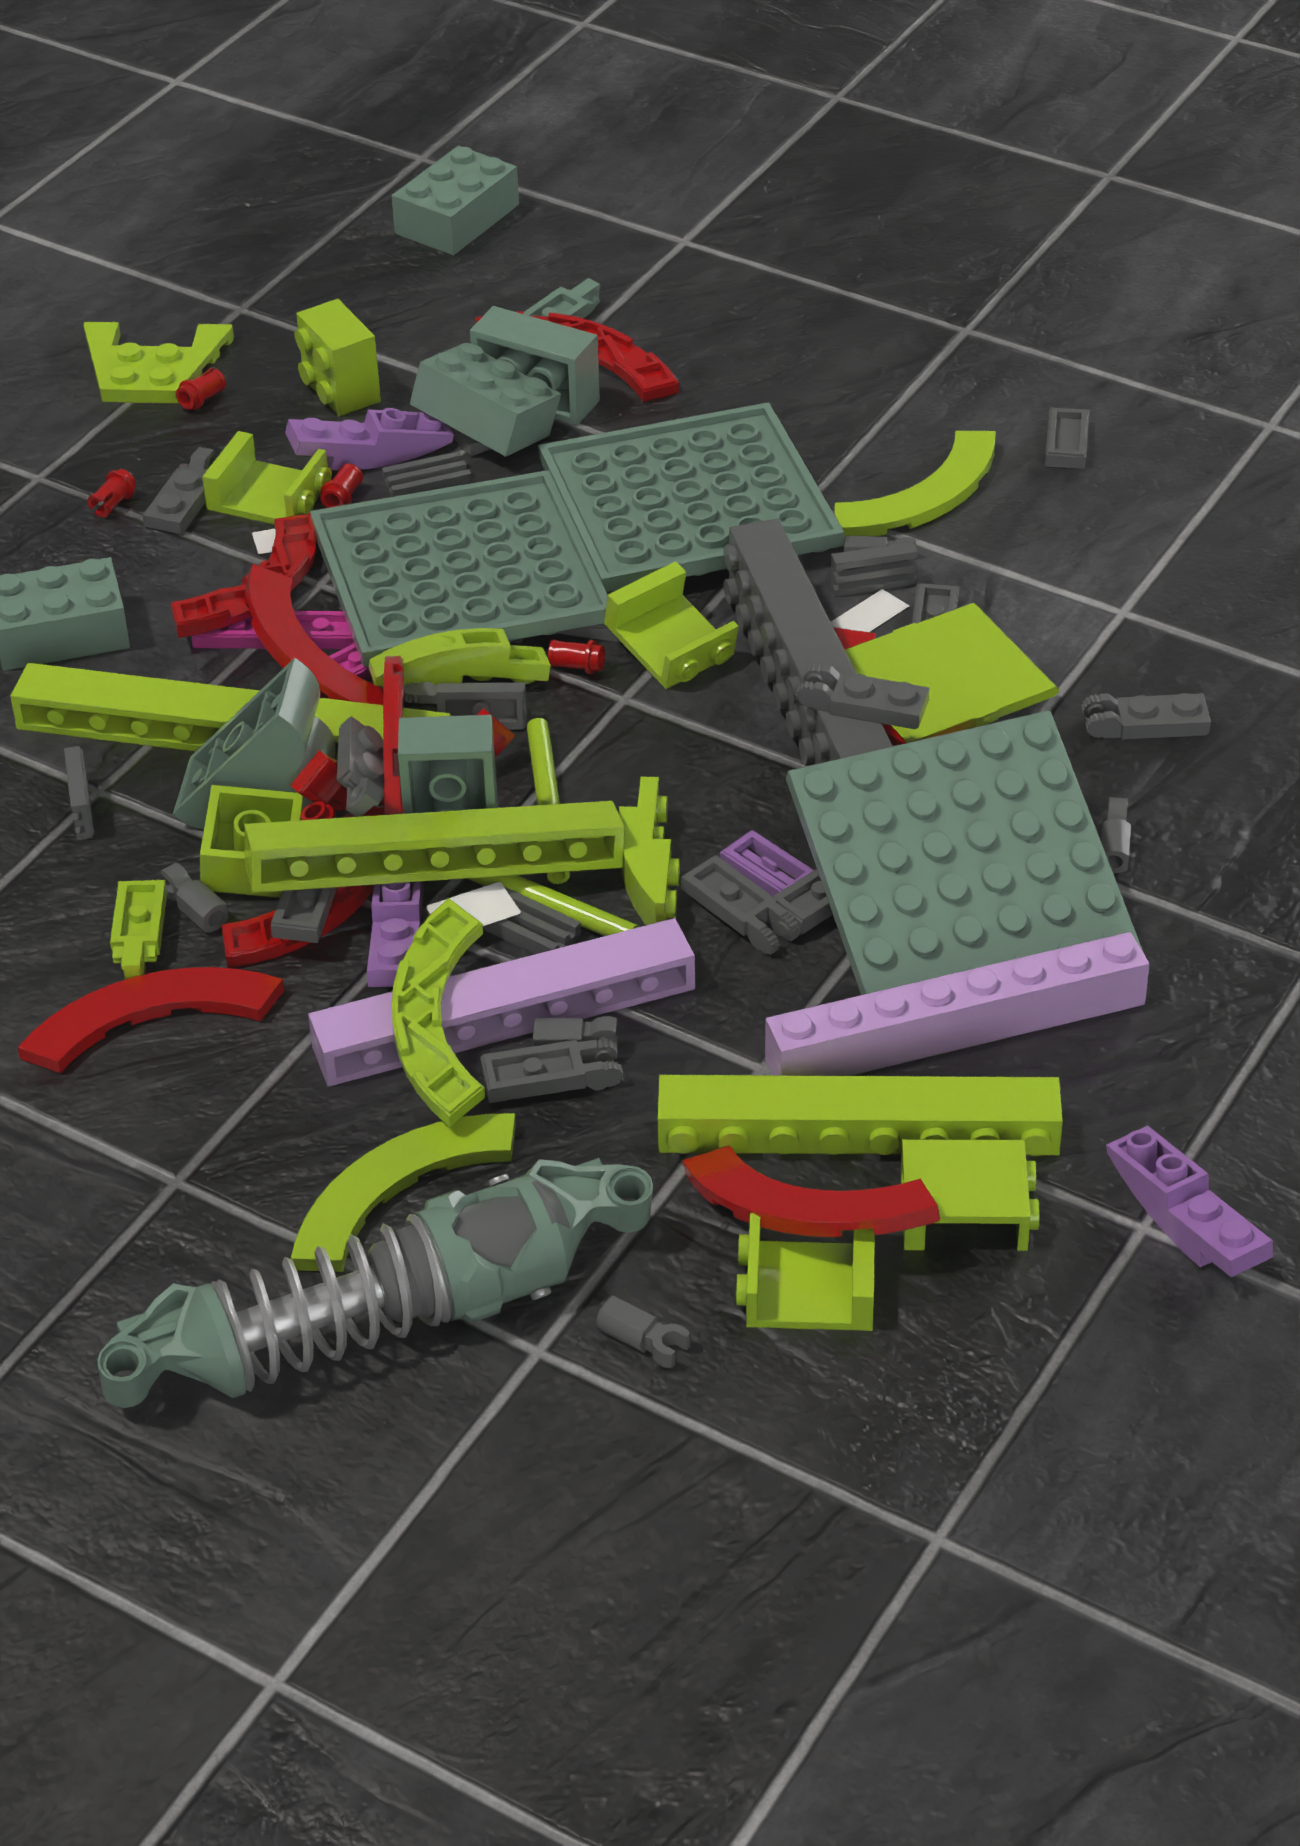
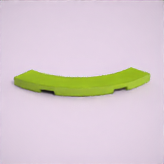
[834,431,996,539]
[391,898,485,1127]
[291,1113,516,1272]

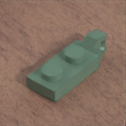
[524,278,600,318]

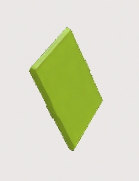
[845,603,1060,743]

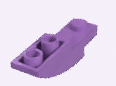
[285,408,454,470]
[367,881,424,987]
[1106,1126,1274,1277]

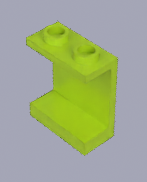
[202,431,332,524]
[604,561,739,689]
[901,1139,1039,1251]
[736,1213,875,1331]

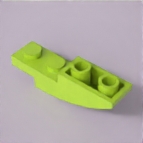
[369,628,551,688]
[619,777,680,925]

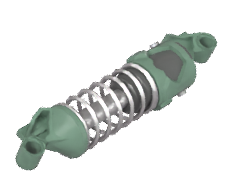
[97,1158,653,1408]

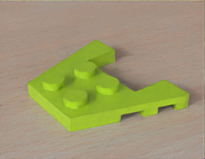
[84,322,234,404]

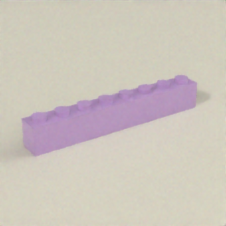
[308,918,695,1087]
[765,932,1150,1076]

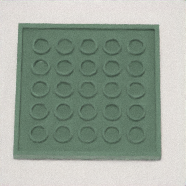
[538,402,844,592]
[310,470,608,667]
[786,710,1143,995]

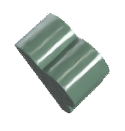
[172,658,336,829]

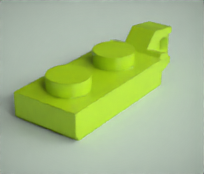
[110,880,167,980]

